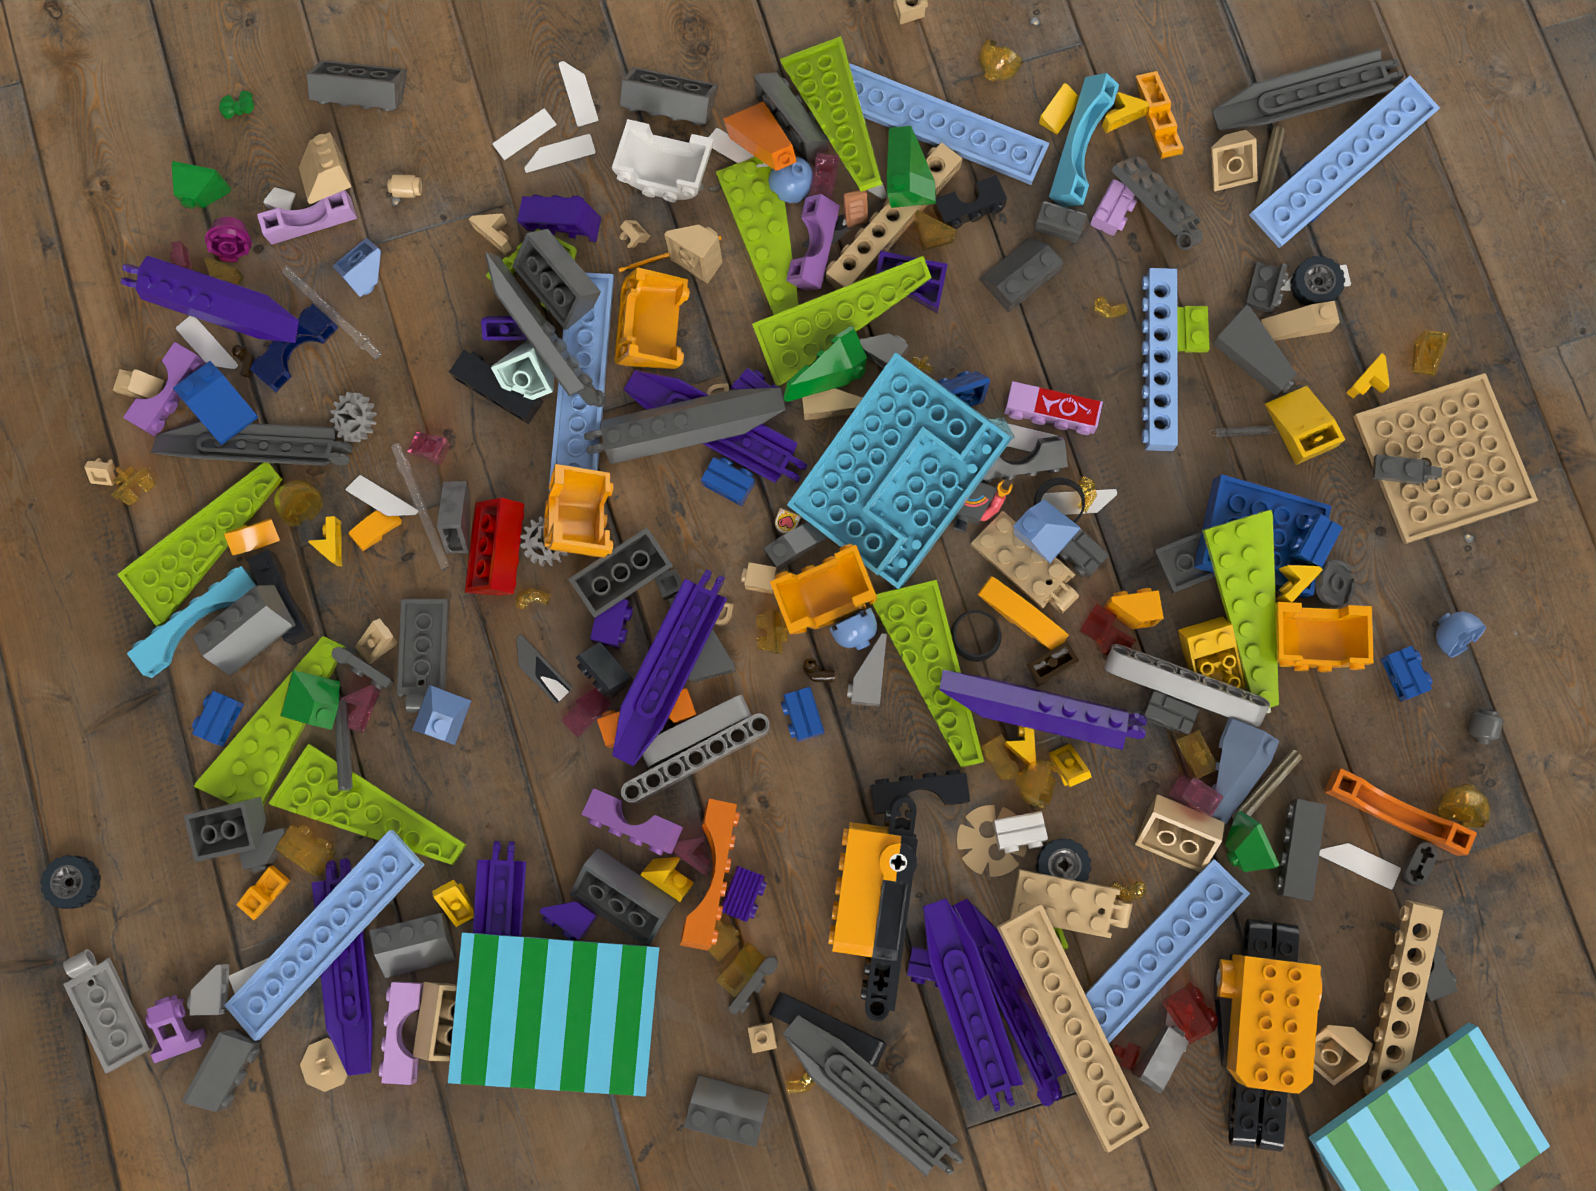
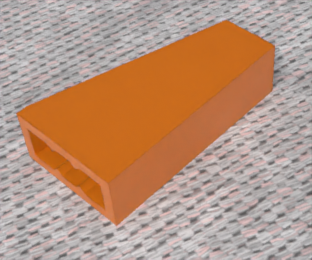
[723,101,797,171]

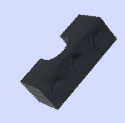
[933,175,1007,232]

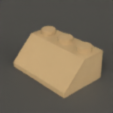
[299,132,351,204]
[664,225,723,284]
[1135,794,1225,872]
[413,982,457,1061]

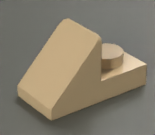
[469,214,512,255]
[113,369,166,399]
[355,618,398,664]

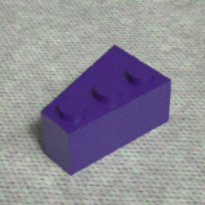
[517,194,601,242]
[876,251,948,314]

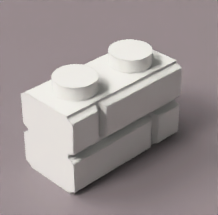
[993,811,1048,854]

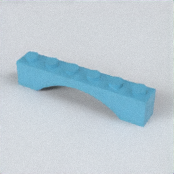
[1049,73,1119,207]
[127,566,259,678]

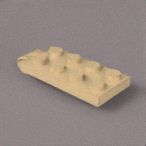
[971,511,1079,614]
[1010,869,1132,938]

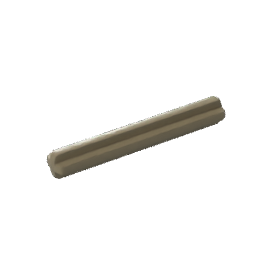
[1255,126,1285,208]
[1232,749,1302,821]

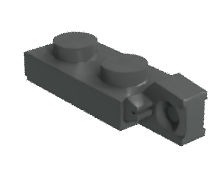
[1372,454,1442,485]

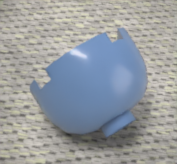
[768,156,815,203]
[829,608,877,650]
[1436,611,1486,658]

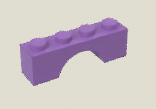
[786,194,840,291]
[123,342,205,437]
[582,788,683,855]

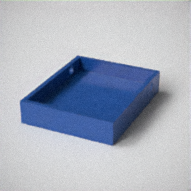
[1194,474,1331,598]

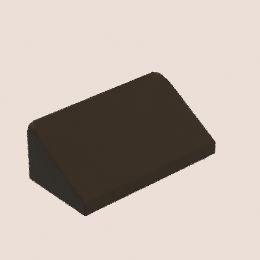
[1026,641,1079,687]

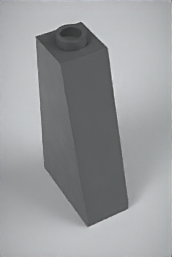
[1213,305,1296,396]
[669,594,736,684]

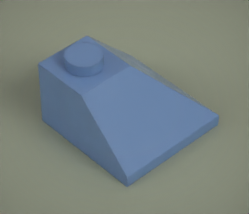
[332,238,381,297]
[1013,499,1081,563]
[412,685,471,745]

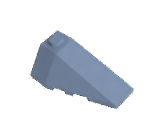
[1208,718,1279,824]

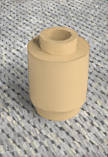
[388,175,422,198]

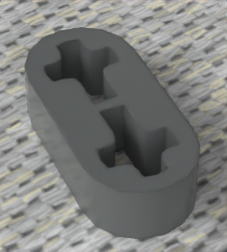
[1402,842,1438,886]

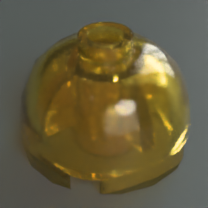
[978,39,1024,82]
[274,480,323,526]
[1016,760,1057,809]
[1438,784,1491,829]

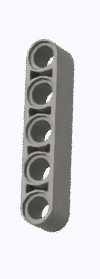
[642,695,752,768]

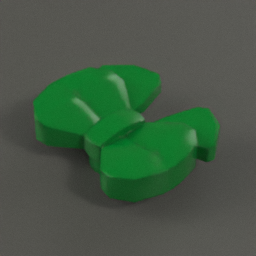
[219,91,255,119]

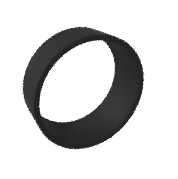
[1034,477,1085,523]
[951,610,1002,662]

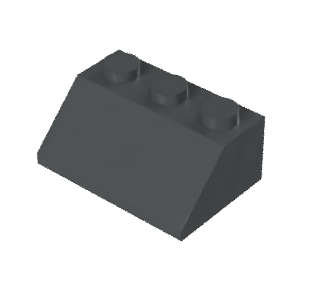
[979,238,1063,312]
[184,797,266,862]
[370,913,457,978]
[182,1029,261,1112]
[684,1075,770,1147]

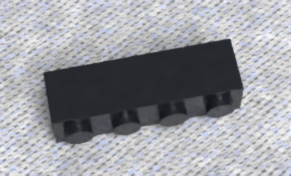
[449,350,543,425]

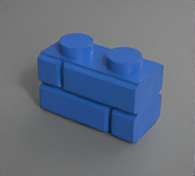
[701,457,755,506]
[1290,513,1343,568]
[1380,646,1432,702]
[780,687,825,742]
[192,691,244,747]

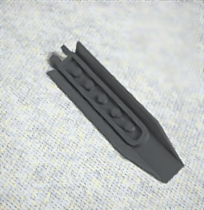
[1212,49,1404,131]
[485,252,606,407]
[584,388,785,464]
[151,421,353,466]
[783,1015,964,1177]

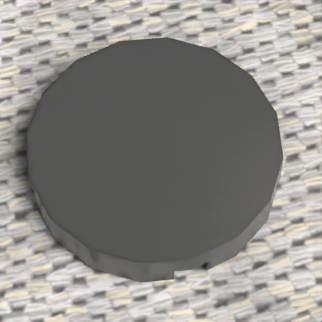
[1315,560,1355,607]

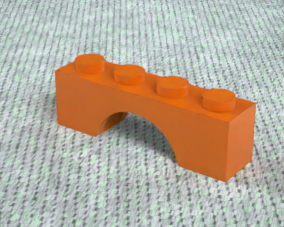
[597,688,697,748]

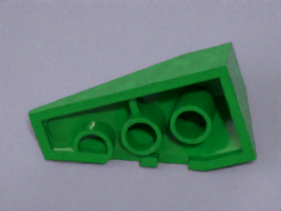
[887,126,936,208]
[783,326,867,402]

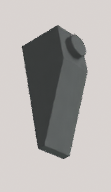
[764,522,829,572]

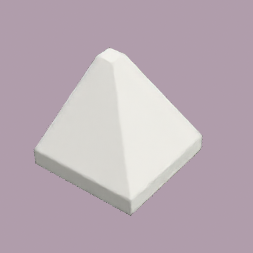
[263,187,296,210]

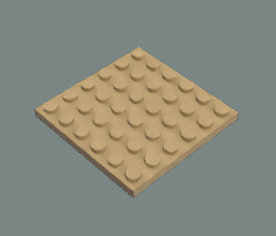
[1353,373,1538,545]

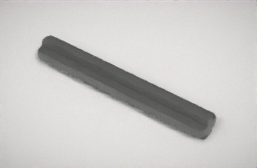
[335,700,353,791]

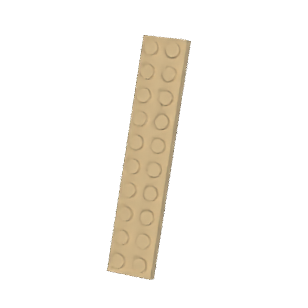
[996,903,1149,1153]

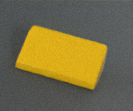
[1039,83,1079,135]

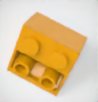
[1104,588,1164,629]

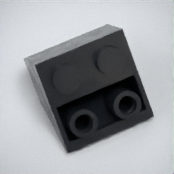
[575,642,634,698]

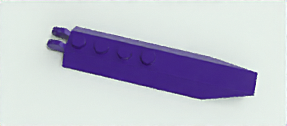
[121,256,299,343]
[623,370,808,483]
[612,569,727,766]
[939,670,1147,750]
[473,841,526,937]
[312,858,372,1076]
[923,898,1023,1112]
[952,899,1067,1107]

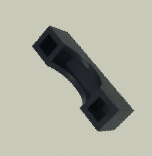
[247,549,314,646]
[870,769,970,815]

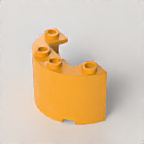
[543,464,613,558]
[770,544,878,634]
[1275,602,1374,672]

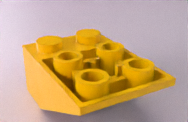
[1265,386,1345,465]
[1178,616,1246,690]

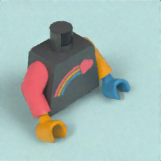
[953,480,1013,533]

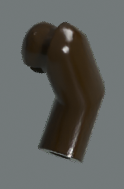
[803,658,835,682]

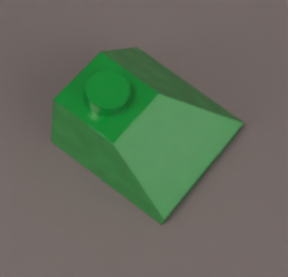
[171,161,231,209]
[280,670,340,730]
[1225,811,1280,872]

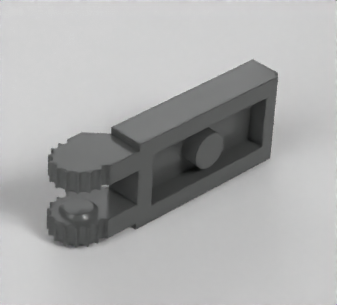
[331,647,394,690]
[729,956,778,1015]

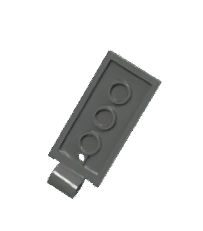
[1111,155,1203,250]
[1153,531,1215,594]
[397,599,449,713]

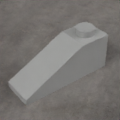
[847,633,887,707]

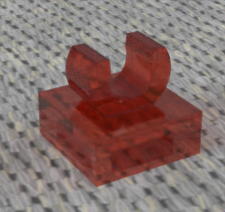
[1113,1042,1142,1071]

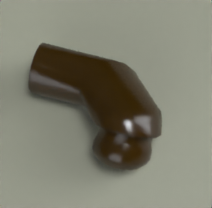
[231,345,255,378]

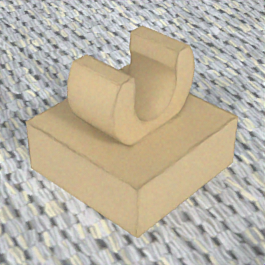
[619,220,650,248]
[84,458,116,486]

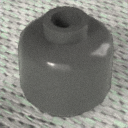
[1468,708,1504,744]

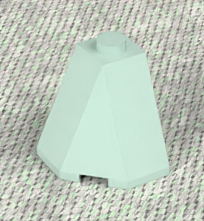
[491,340,554,400]

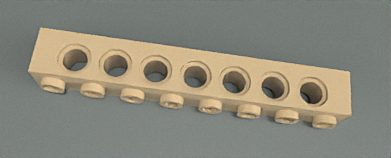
[826,142,962,290]
[1363,900,1443,1095]

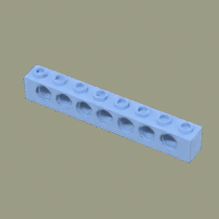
[1142,268,1178,451]

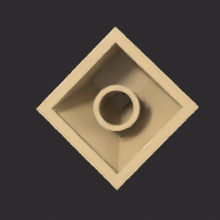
[1211,130,1258,191]
[1314,1025,1373,1086]

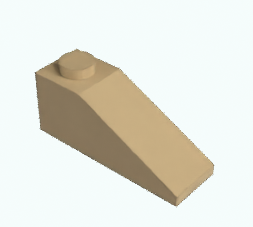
[1260,301,1340,341]
[802,389,863,420]

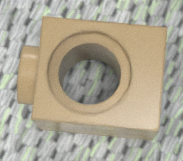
[893,0,928,25]
[741,562,777,594]
[748,1021,778,1053]

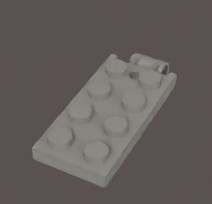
[63,949,153,1073]

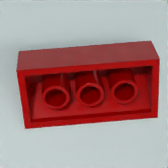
[465,497,524,596]

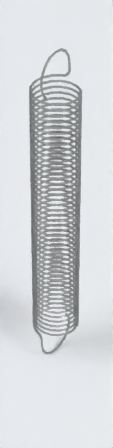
[1210,425,1278,437]

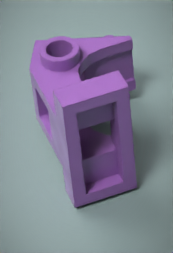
[146,995,207,1063]

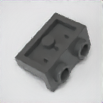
[1244,262,1288,313]

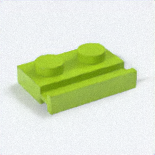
[1177,306,1210,352]

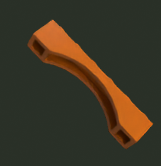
[1324,768,1477,856]
[679,799,740,951]

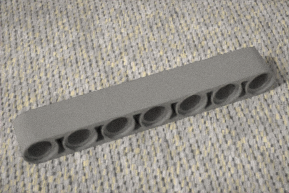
[1104,644,1270,727]
[621,713,770,804]

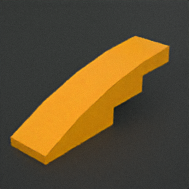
[1135,71,1184,159]
[977,576,1069,651]

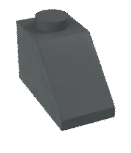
[239,828,291,873]

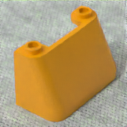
[614,267,690,369]

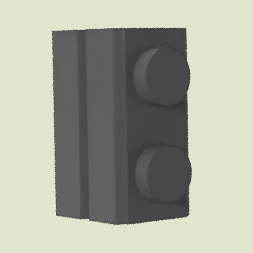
[1034,201,1087,243]
[1057,529,1109,578]
[1142,690,1199,736]

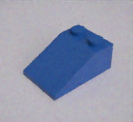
[173,361,259,445]
[937,371,990,407]

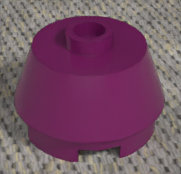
[205,217,252,262]

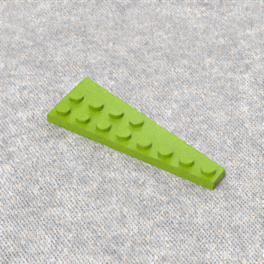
[780,36,883,192]
[716,157,799,315]
[752,256,932,387]
[117,462,283,627]
[1202,510,1279,708]
[872,580,984,768]
[194,636,346,806]
[269,744,467,865]

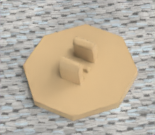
[300,1038,348,1092]

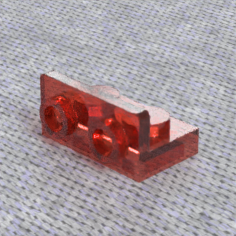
[1162,982,1218,1044]

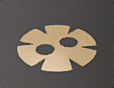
[957,805,1027,877]

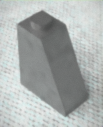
[437,481,470,554]
[1131,1025,1189,1094]

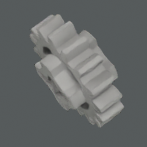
[330,392,377,442]
[521,516,568,567]

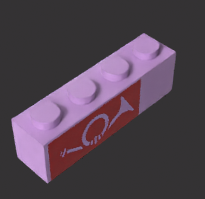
[1004,381,1103,435]

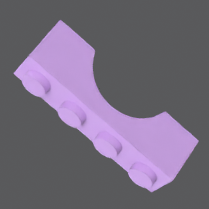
[257,190,357,245]
[379,981,424,1085]

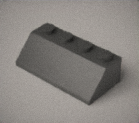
[307,60,407,111]
[620,67,718,125]
[754,72,828,163]
[512,229,601,330]
[569,527,673,618]
[192,585,295,675]
[570,848,677,946]

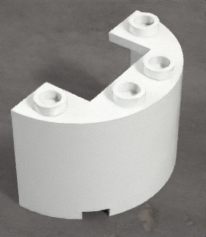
[612,119,714,202]

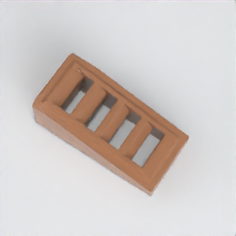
[843,190,868,228]

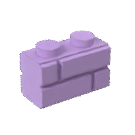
[1090,179,1137,236]

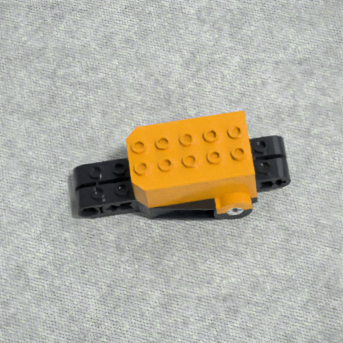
[828,794,918,1021]
[1214,919,1322,1152]

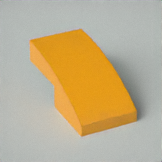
[349,510,402,551]
[223,518,280,555]
[236,865,290,920]

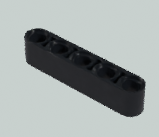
[769,991,887,1067]

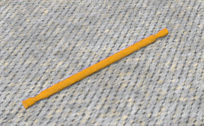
[619,235,722,272]

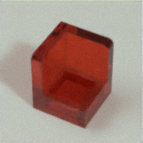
[1080,604,1117,643]
[1097,626,1136,656]

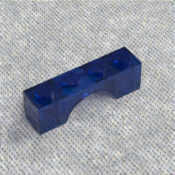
[250,304,338,393]

